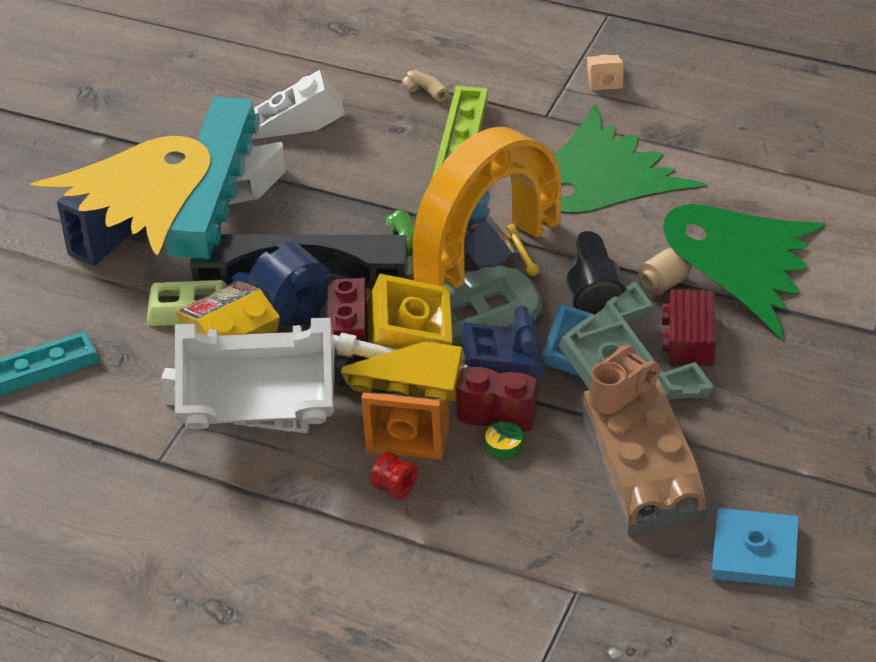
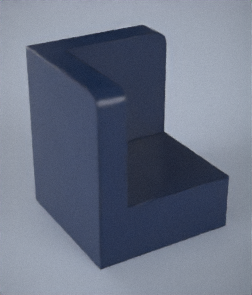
[464,216,516,269]

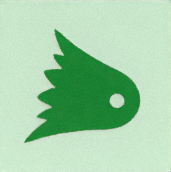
[554,104,707,213]
[663,204,825,340]

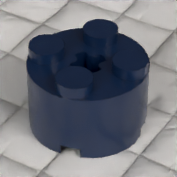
[248,242,336,326]

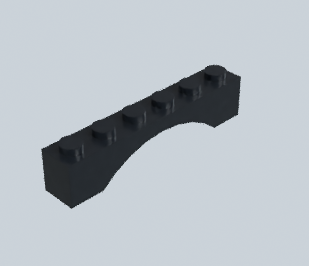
[190,234,408,290]

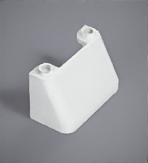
[175,318,334,429]

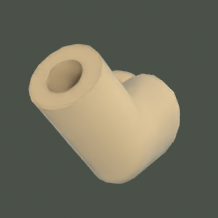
[402,69,449,102]

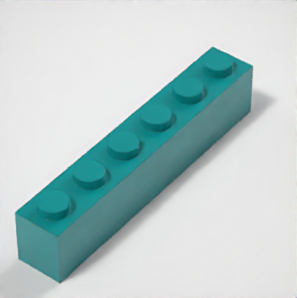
[165,96,260,260]

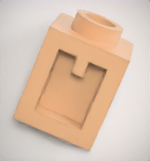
[587,55,624,91]

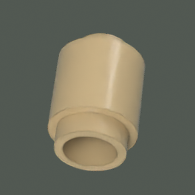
[638,248,692,296]

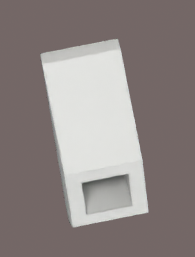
[182,142,285,205]

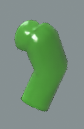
[386,210,415,253]

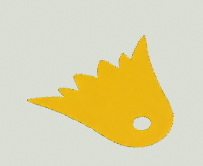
[30,136,210,255]

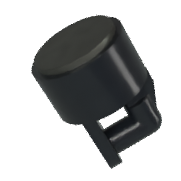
[566,231,626,315]

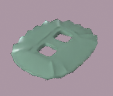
[444,265,543,346]

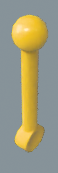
[506,224,539,277]

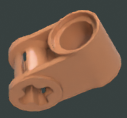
[589,344,660,414]

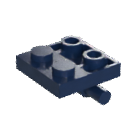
[461,306,545,380]

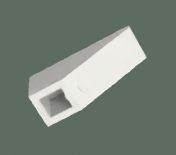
[252,70,345,139]

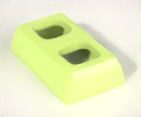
[147,280,227,326]

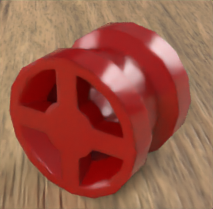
[370,451,418,500]

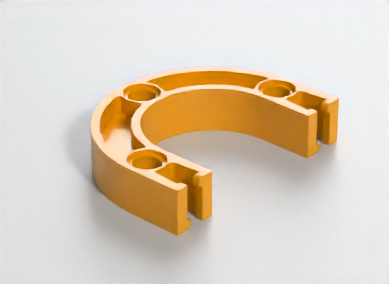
[413,127,561,288]

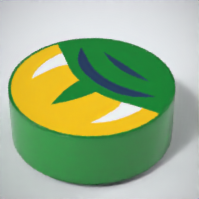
[485,422,523,459]

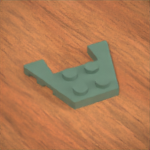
[559,282,714,399]

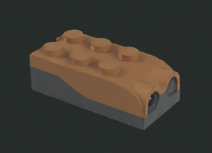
[583,378,706,536]

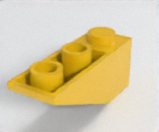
[341,341,466,402]

